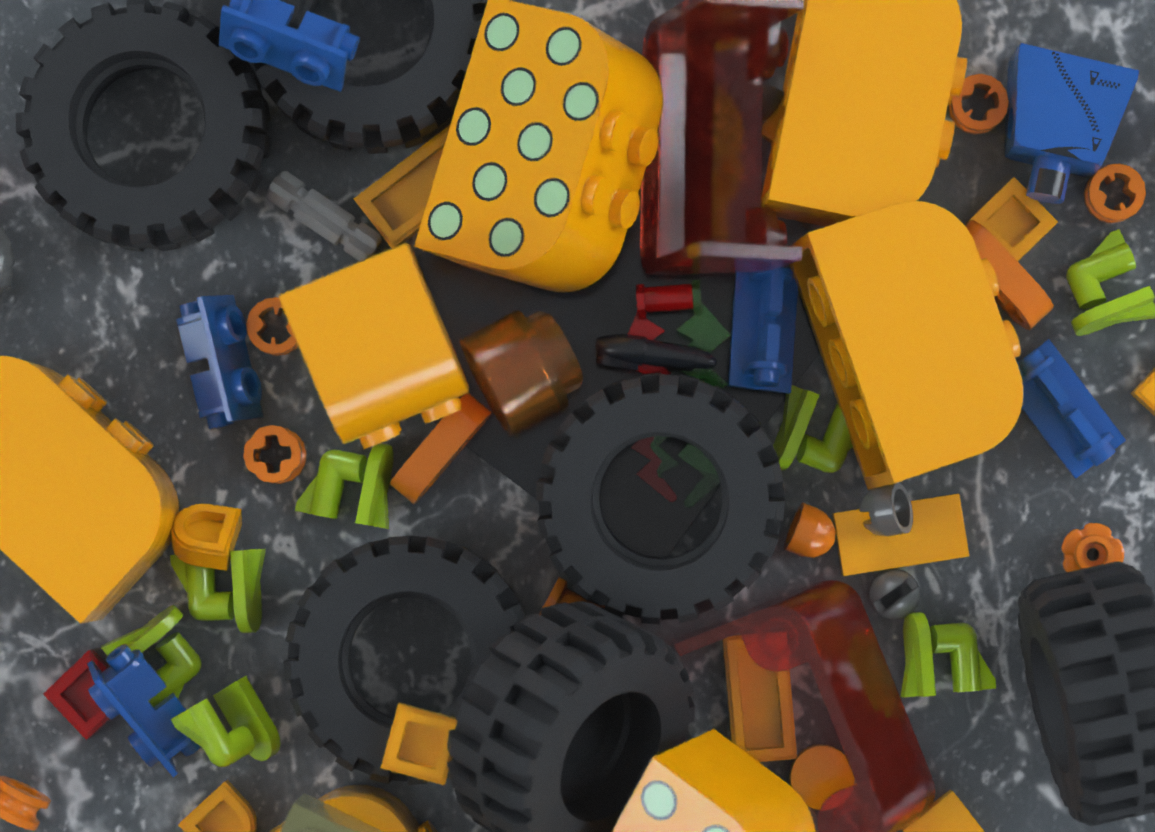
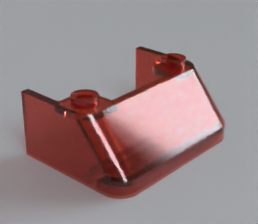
[640,0,804,275]
[671,580,935,832]

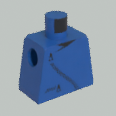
[1004,43,1140,204]

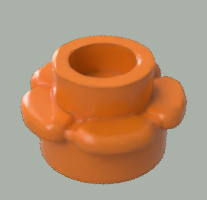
[1061,523,1124,572]

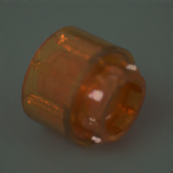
[460,310,583,437]

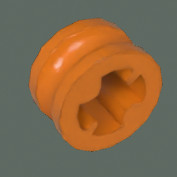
[948,74,1009,135]
[1083,163,1146,224]
[246,297,299,356]
[0,776,51,831]

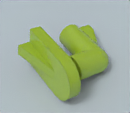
[1066,229,1155,336]
[773,385,853,473]
[295,443,393,529]
[170,549,266,633]
[101,605,202,707]
[900,612,996,697]
[170,676,281,767]

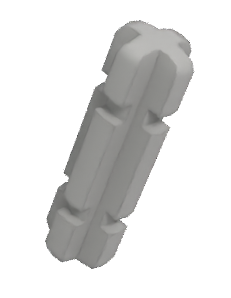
[266,171,383,262]

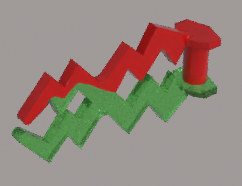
[628,280,731,508]

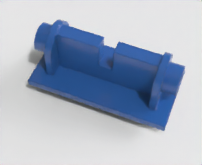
[219,0,360,92]
[728,256,798,394]
[176,295,264,430]
[1017,339,1126,479]
[87,644,201,777]

